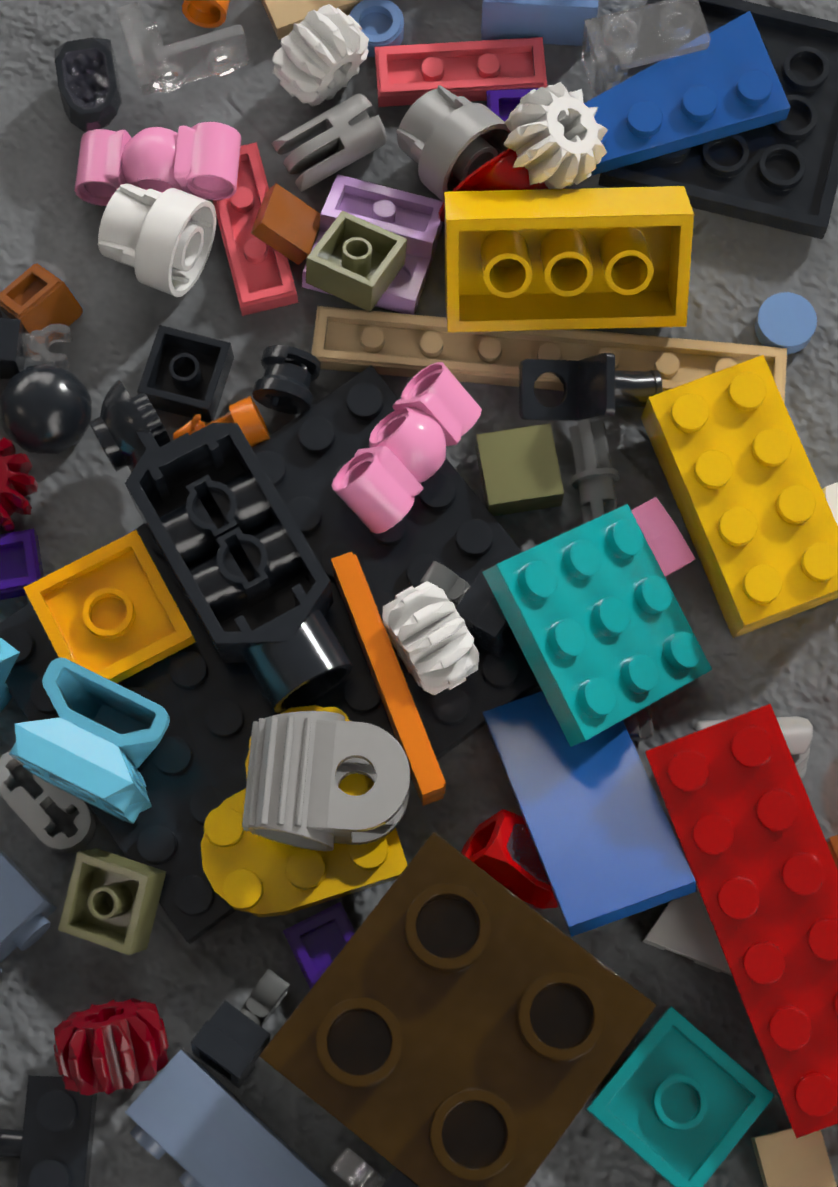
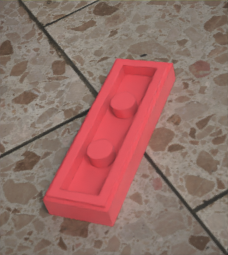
[375,37,547,107]
[212,142,299,316]

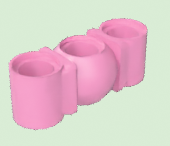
[74,122,241,206]
[332,362,482,534]

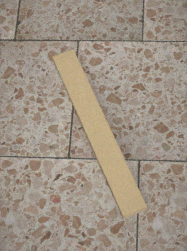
[311,306,787,403]

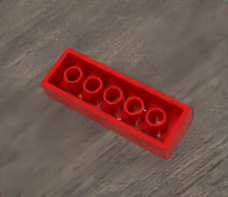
[645,703,838,1139]

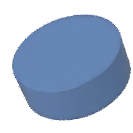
[349,0,404,57]
[755,292,817,355]

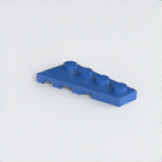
[584,11,791,176]

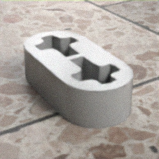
[0,750,96,854]

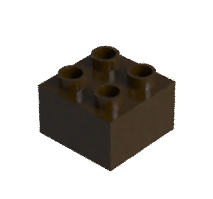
[259,832,657,1187]

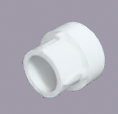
[98,183,216,297]

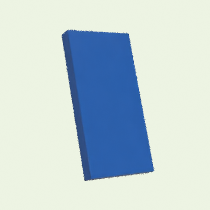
[483,691,697,937]

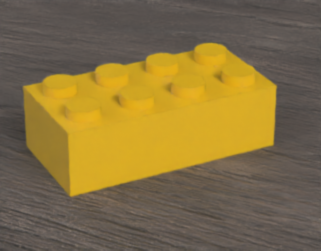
[444,186,694,332]
[641,355,838,638]

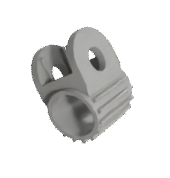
[242,711,410,851]

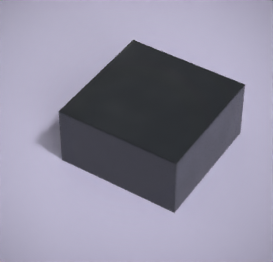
[137,325,234,423]

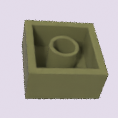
[306,211,407,312]
[475,423,564,516]
[58,848,166,955]

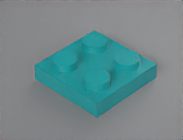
[585,1006,775,1187]

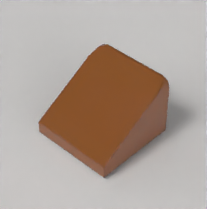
[0,263,83,347]

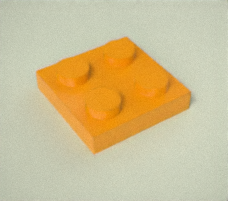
[23,530,196,683]

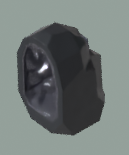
[54,37,122,132]

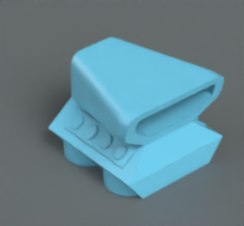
[9,657,170,824]

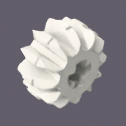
[272,4,369,107]
[503,82,608,189]
[382,581,479,695]

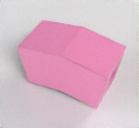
[631,497,696,577]

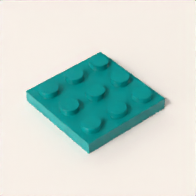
[482,504,712,747]

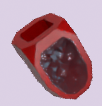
[461,809,558,909]

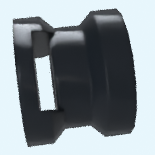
[252,345,321,414]

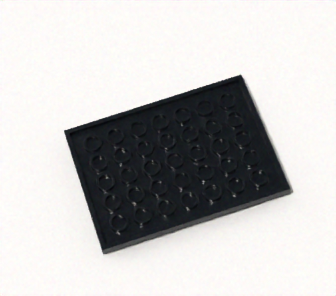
[0,365,539,944]

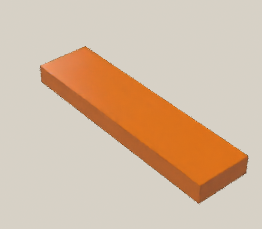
[331,551,446,806]

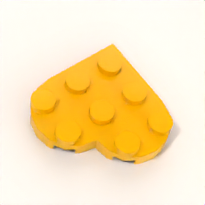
[201,705,408,917]

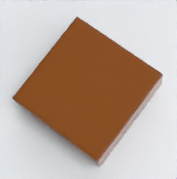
[251,183,321,265]

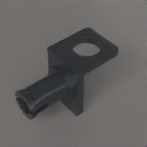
[519,353,662,421]

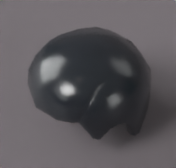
[0,364,92,454]

